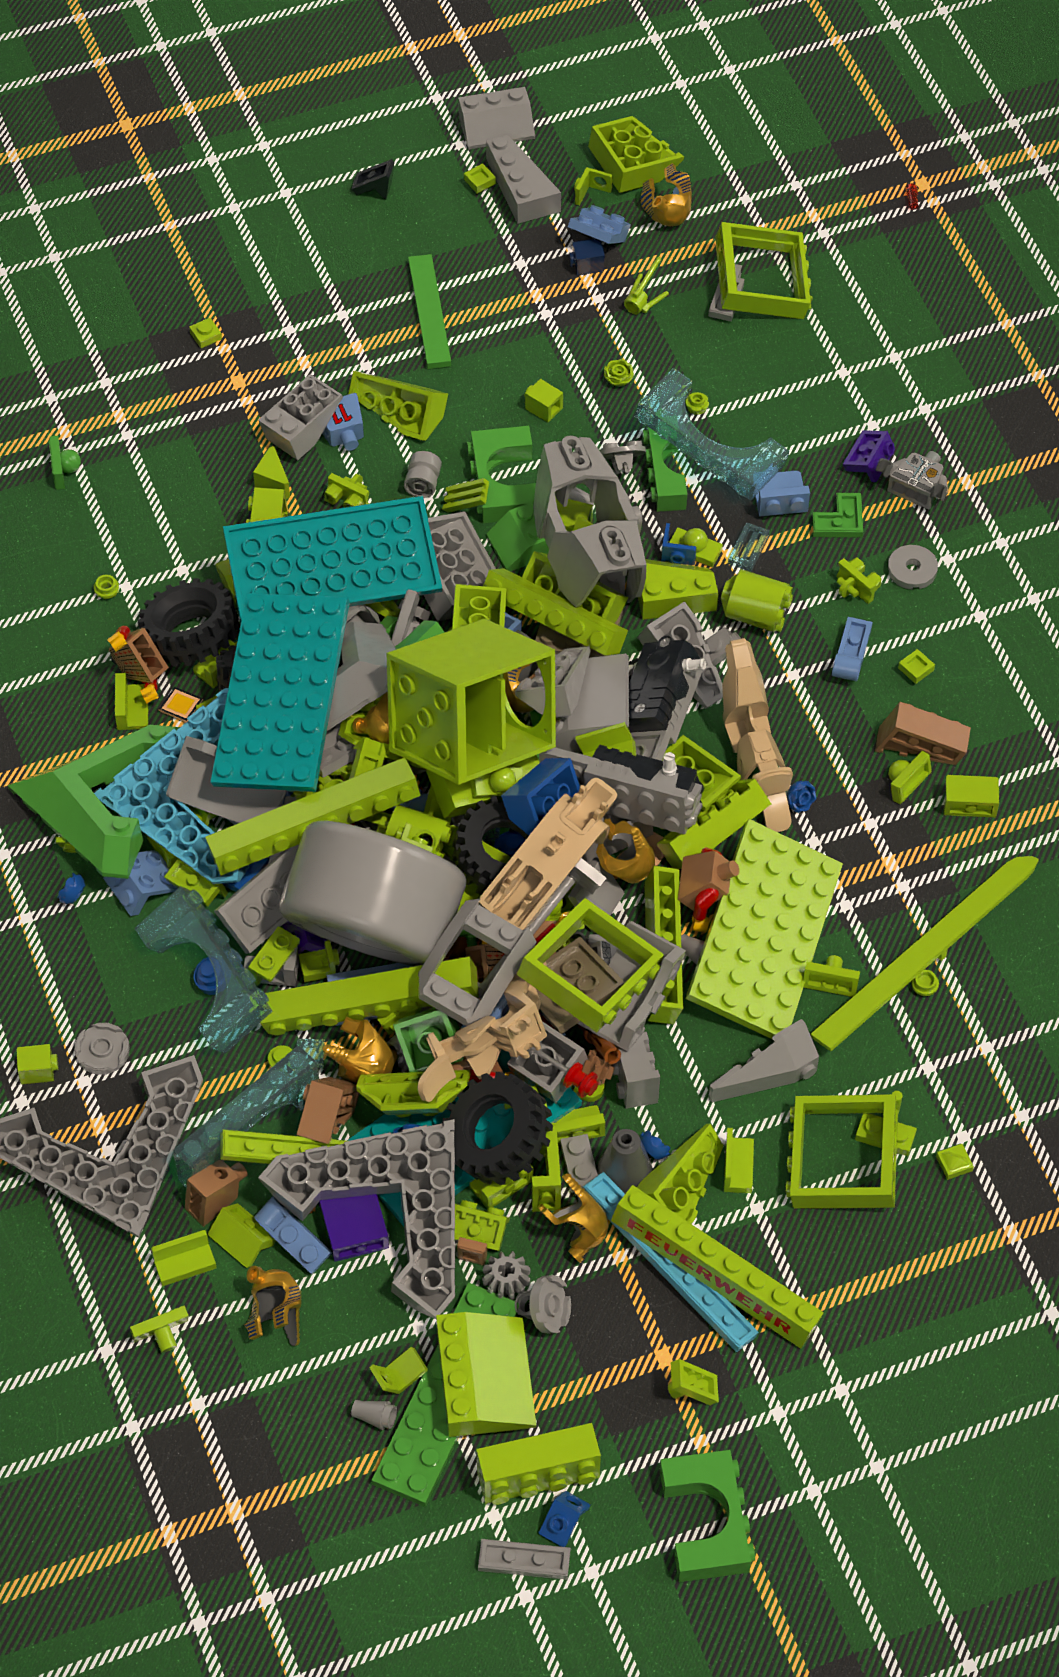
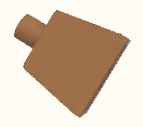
[185,1160,247,1227]

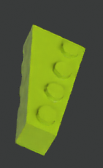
[246,487,288,523]
[657,779,772,869]

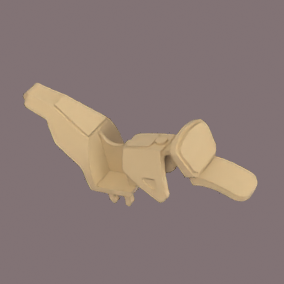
[722,638,793,832]
[418,961,547,1102]

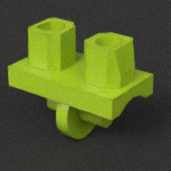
[324,473,370,508]
[836,557,882,604]

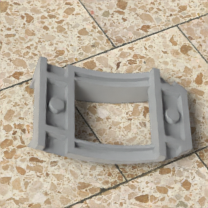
[418,899,537,1026]

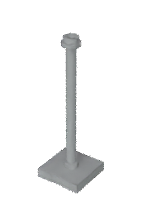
[478,858,606,999]

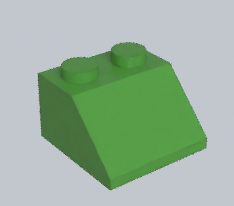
[486,502,549,572]
[393,1008,464,1072]

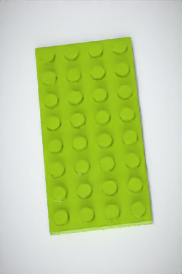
[685,819,843,1039]

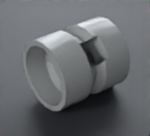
[404,451,442,498]

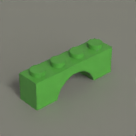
[642,418,687,512]

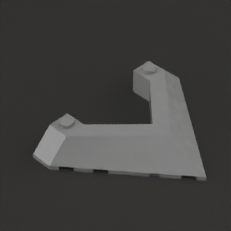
[327,622,396,731]
[0,1055,203,1238]
[258,1119,455,1319]

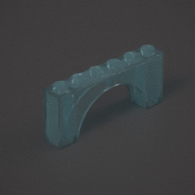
[635,368,790,501]
[135,886,273,1053]
[173,1045,319,1188]

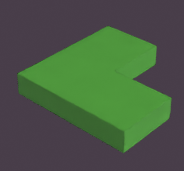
[812,493,863,537]

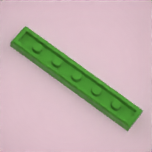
[408,254,451,369]

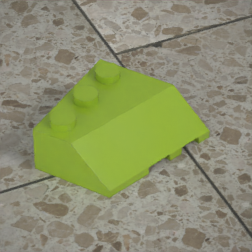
[588,116,684,193]
[638,559,718,620]

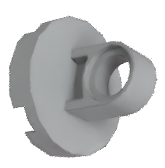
[515,1275,571,1333]

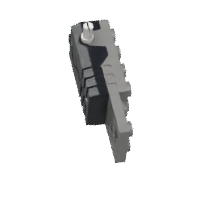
[628,636,706,761]
[539,745,705,834]

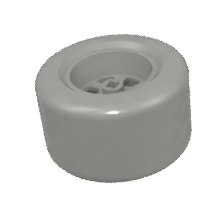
[279,821,466,966]

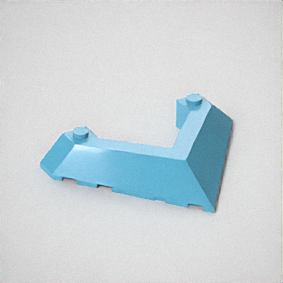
[94,688,249,884]

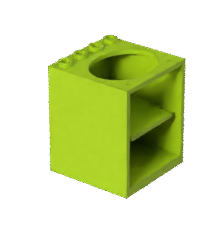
[386,619,556,785]

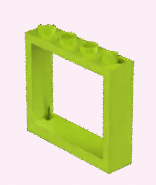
[715,222,813,319]
[517,898,664,1033]
[786,1094,898,1208]

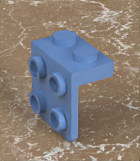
[752,471,810,516]
[103,850,180,916]

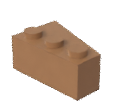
[875,702,971,765]
[297,1077,359,1144]

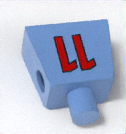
[322,393,364,451]

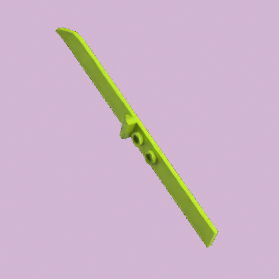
[811,856,1039,1051]

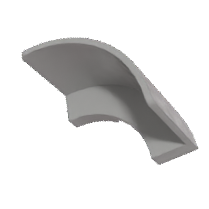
[166,736,287,823]
[577,921,686,1052]

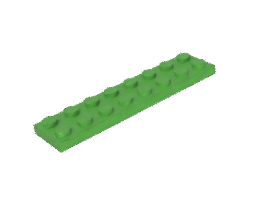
[372,1282,521,1507]

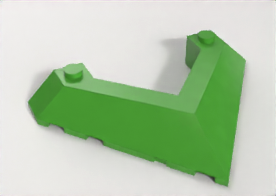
[8,725,180,879]

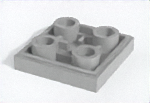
[568,857,625,933]

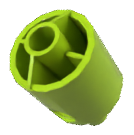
[721,569,793,632]
[377,804,454,858]

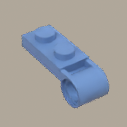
[832,617,873,682]
[254,1196,333,1274]

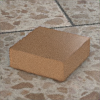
[457,1237,487,1265]

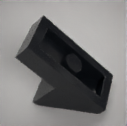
[352,159,395,200]

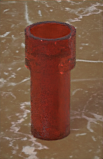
[906,183,919,210]

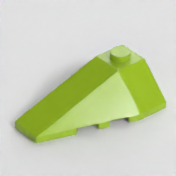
[637,1124,724,1224]

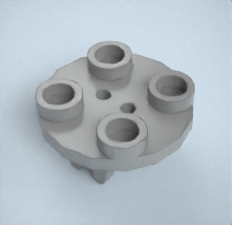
[600,441,646,475]

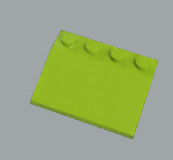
[436,1312,536,1437]

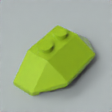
[356,1070,471,1117]

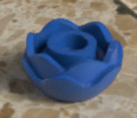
[787,781,816,813]
[57,873,85,904]
[640,1130,670,1160]

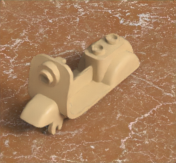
[480,778,617,930]

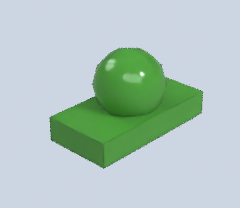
[49,435,81,490]

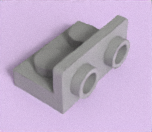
[319,722,357,778]

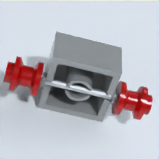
[507,1022,599,1103]

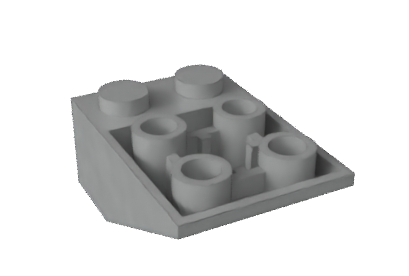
[258,374,343,460]

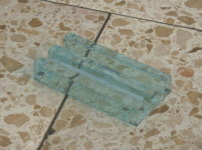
[728,522,770,572]

